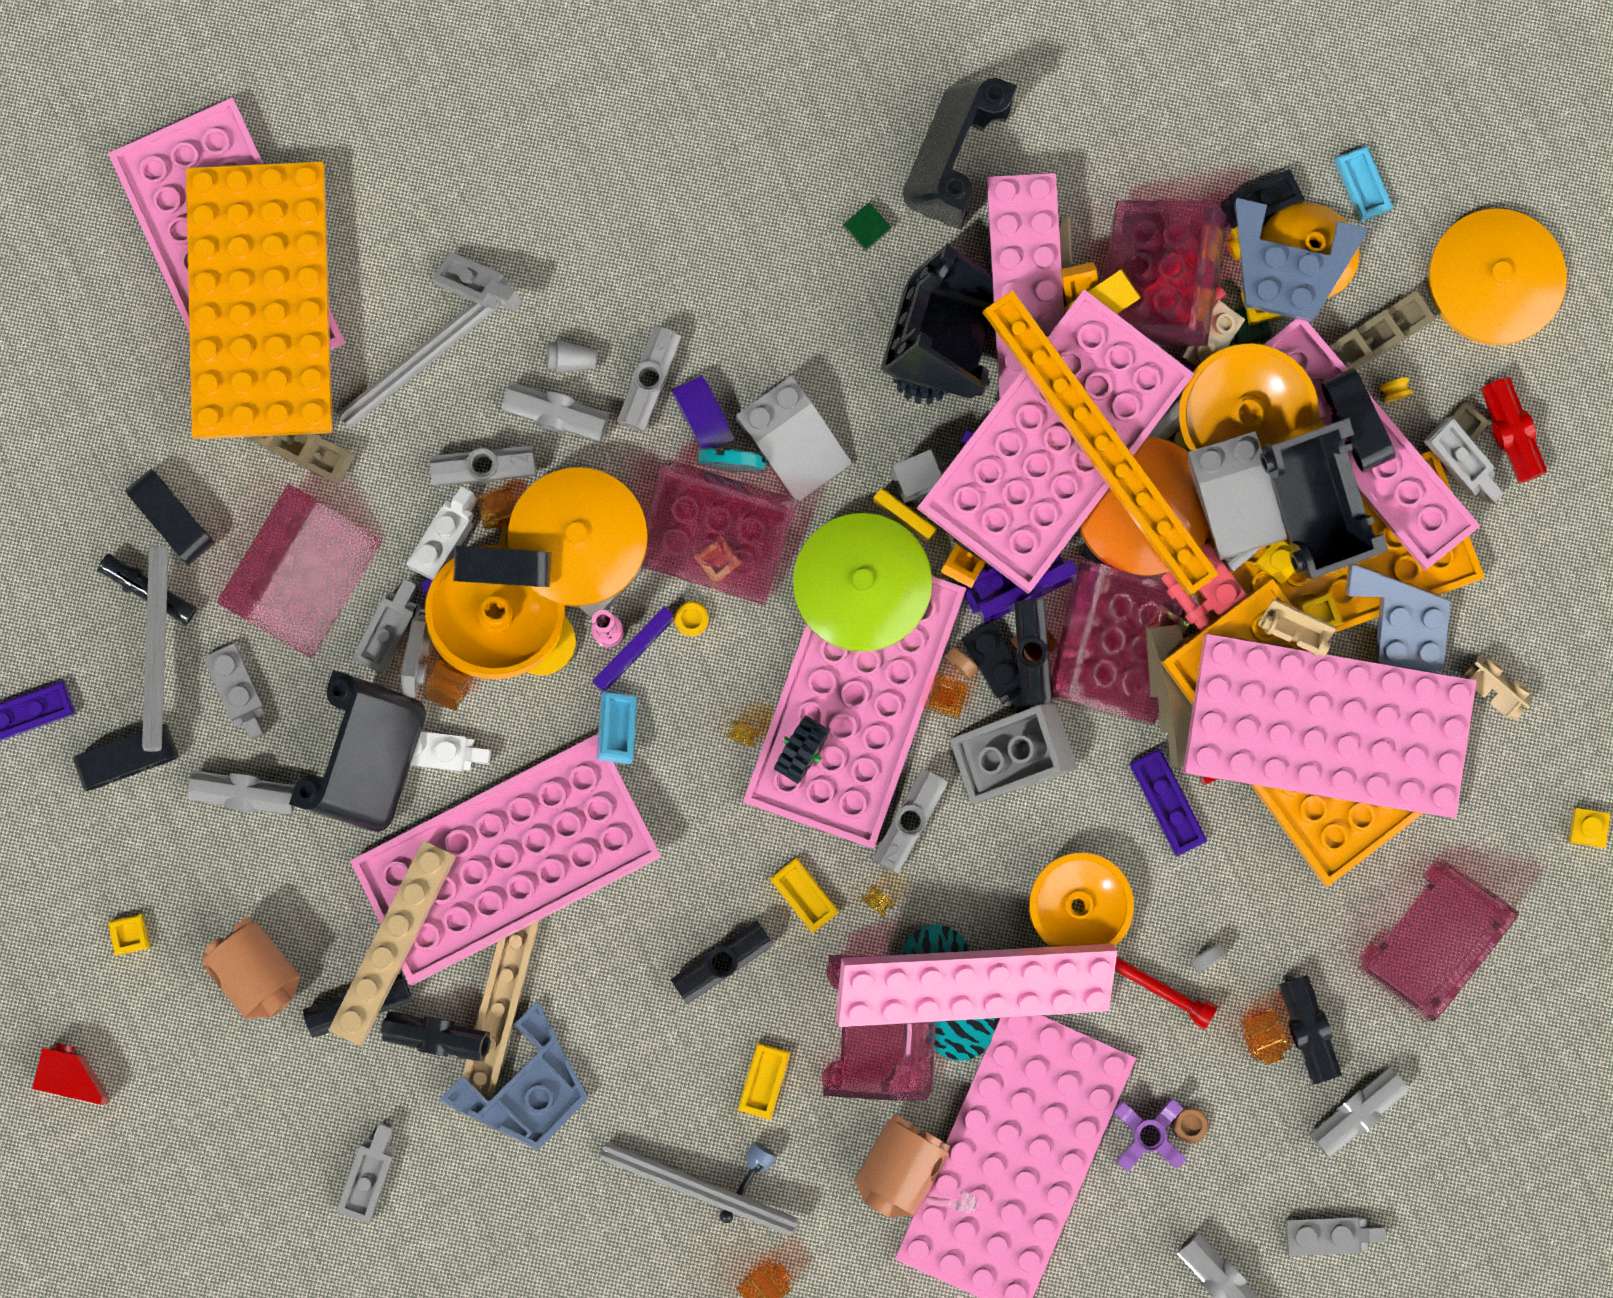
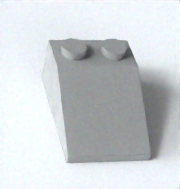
[736,375,852,504]
[1187,432,1287,560]
[950,704,1078,805]

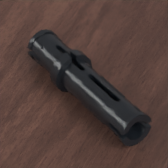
[97,553,197,626]

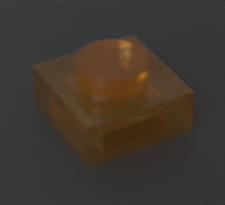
[477,488,515,530]
[924,674,969,719]

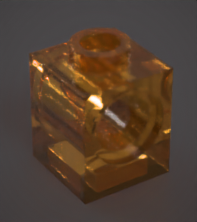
[424,656,474,712]
[1238,1009,1291,1065]
[736,1260,793,1298]

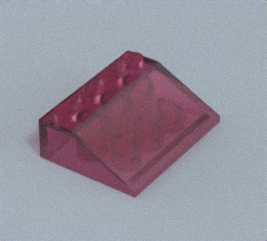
[1104,200,1227,346]
[642,459,799,605]
[216,483,382,659]
[1051,563,1183,725]

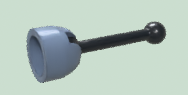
[719,1142,777,1223]

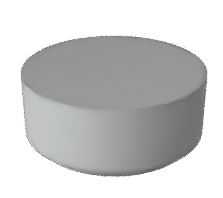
[1192,943,1227,974]

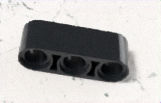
[1321,368,1396,472]
[124,468,215,566]
[453,546,552,587]
[72,724,179,791]

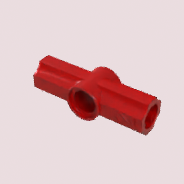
[1481,377,1548,484]

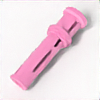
[591,610,624,648]

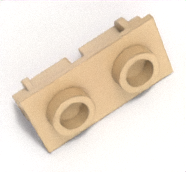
[1181,300,1245,368]
[1257,599,1337,657]
[1462,654,1532,721]

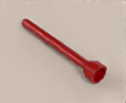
[1115,957,1218,1030]

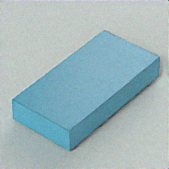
[1334,146,1393,222]
[597,691,637,764]

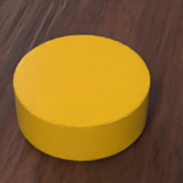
[674,601,709,637]

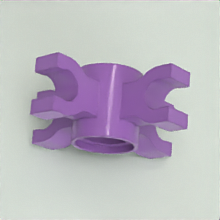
[1113,1098,1187,1172]

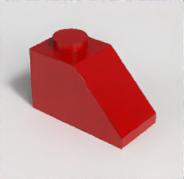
[32,1042,109,1105]

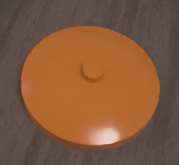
[1079,437,1210,576]

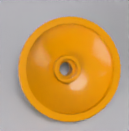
[1260,202,1360,299]
[1029,853,1134,947]

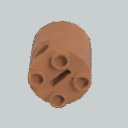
[201,917,300,1020]
[853,1114,950,1218]

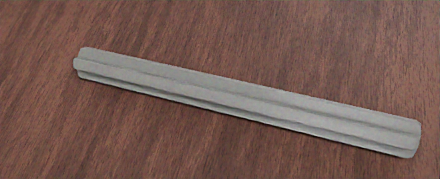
[339,302,501,427]
[142,546,169,752]
[600,1142,799,1236]

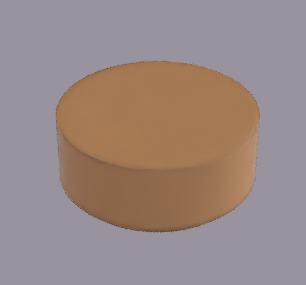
[944,647,978,679]
[1172,1107,1208,1143]

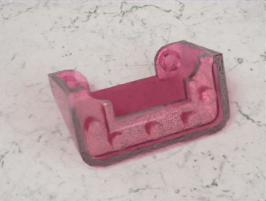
[1357,860,1520,1022]
[822,955,935,1101]

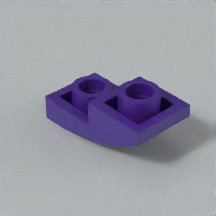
[670,375,735,450]

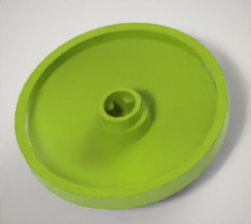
[793,513,932,652]

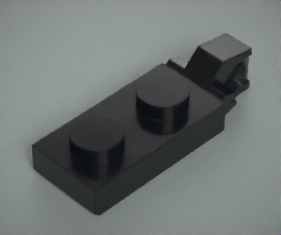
[1207,169,1305,232]
[962,622,1031,714]

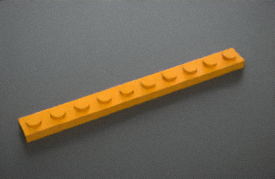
[982,290,1219,597]

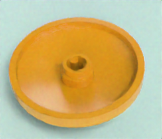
[1428,209,1567,345]
[1179,344,1319,453]
[508,467,648,607]
[425,545,565,679]

